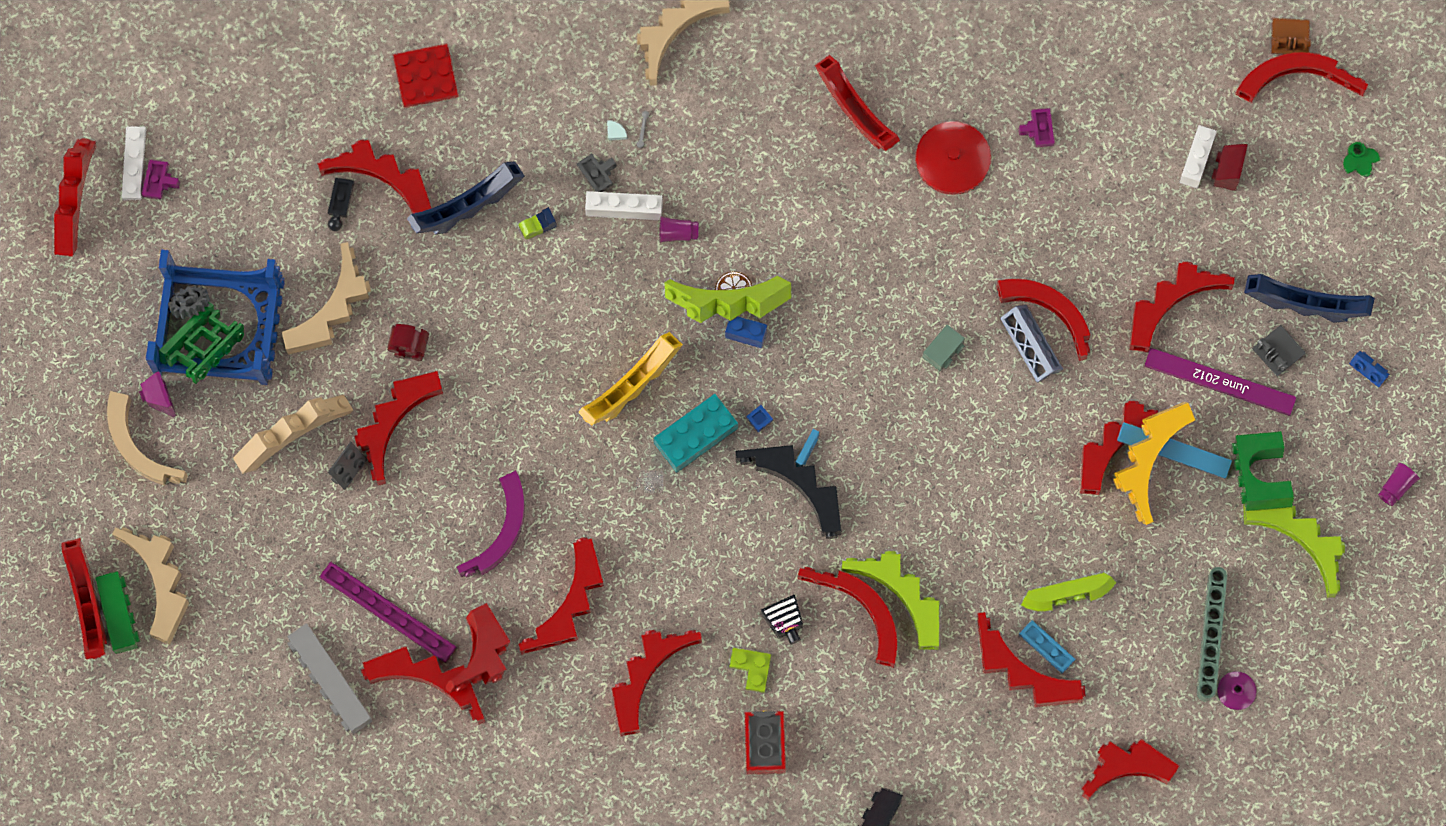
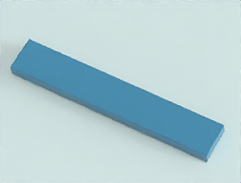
[1117,422,1232,479]

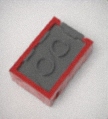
[745,710,786,774]

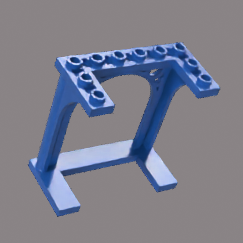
[146,249,285,385]

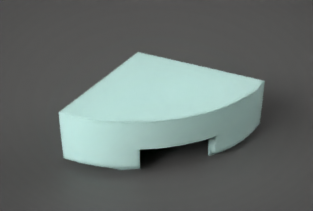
[607,121,627,140]

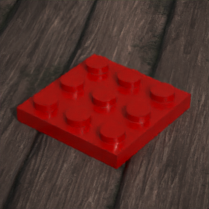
[393,43,459,108]

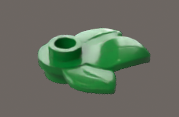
[1343,142,1380,177]

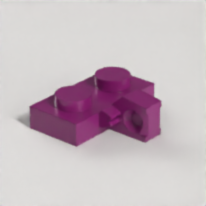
[1018,108,1055,147]
[141,159,180,200]

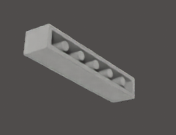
[287,623,373,734]

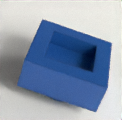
[746,405,773,432]

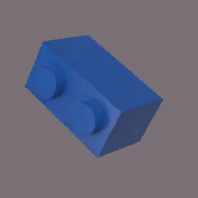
[725,316,767,348]

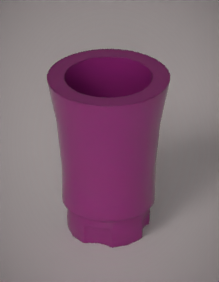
[659,216,699,243]
[1378,462,1420,506]

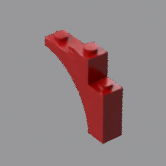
[445,603,510,694]
[1082,739,1180,800]

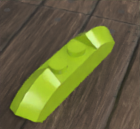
[1021,573,1116,611]

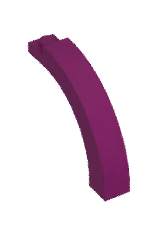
[457,470,525,578]

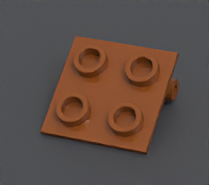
[1271,18,1311,54]

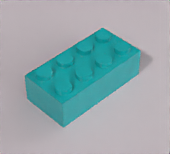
[653,394,738,473]

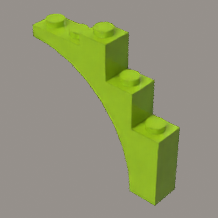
[664,276,791,323]
[1243,504,1345,598]
[842,551,939,650]

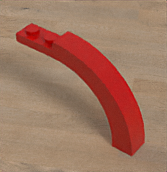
[1235,52,1369,103]
[797,567,897,668]

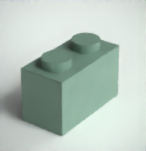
[922,325,965,371]

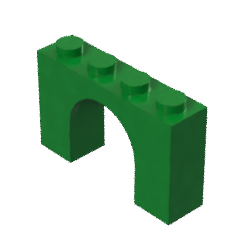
[1231,431,1294,511]

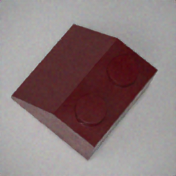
[1211,144,1248,191]

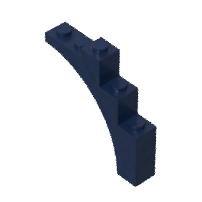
[407,161,525,235]
[1244,274,1375,323]

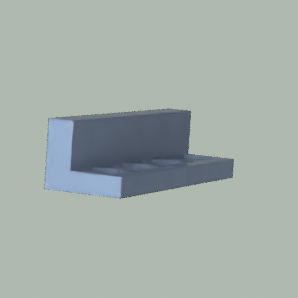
[1000,305,1063,383]

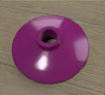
[1217,671,1257,710]

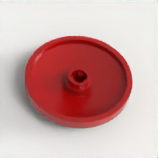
[915,121,991,195]

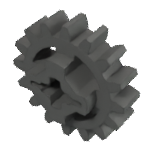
[168,285,210,319]

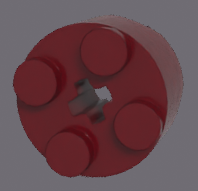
[387,324,430,361]

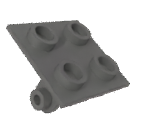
[1252,325,1306,377]
[328,441,368,490]

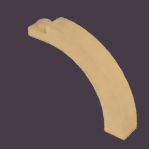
[107,391,188,485]

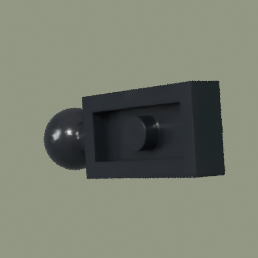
[327,177,354,232]

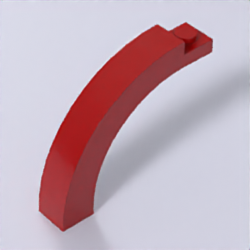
[815,55,900,152]
[996,279,1090,361]

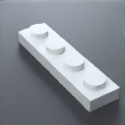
[122,127,146,200]

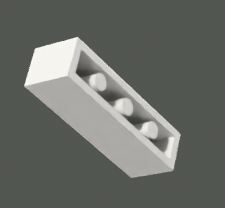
[585,191,663,220]

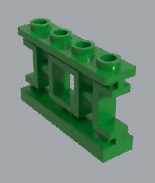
[159,302,244,384]

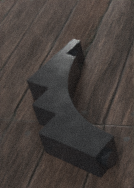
[735,445,841,539]

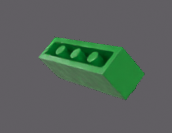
[95,571,140,654]

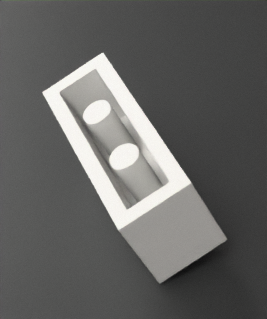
[1179,125,1217,188]

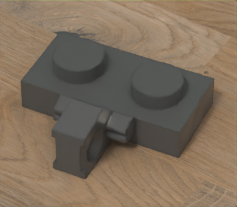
[576,153,617,192]

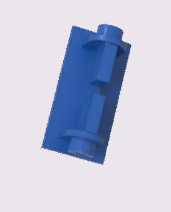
[1349,351,1390,388]

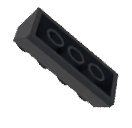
[857,787,903,826]

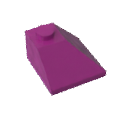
[139,372,177,417]

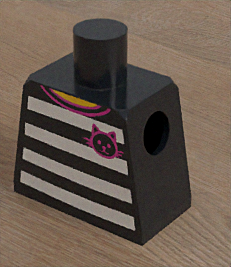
[761,594,803,645]

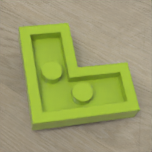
[730,648,771,693]

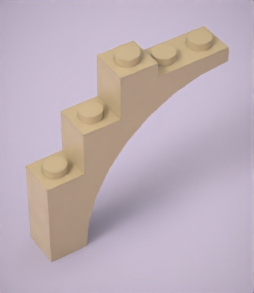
[637,0,729,86]
[282,242,371,355]
[233,395,353,474]
[112,527,189,645]

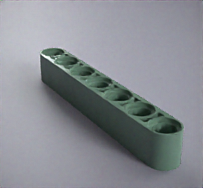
[1197,567,1227,702]

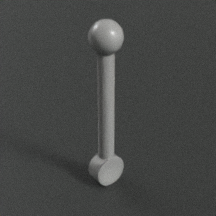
[637,111,649,148]

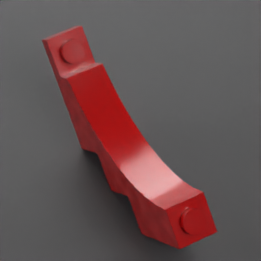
[519,537,604,655]
[977,612,1086,707]
[361,646,486,725]

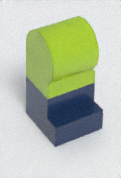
[518,207,557,239]

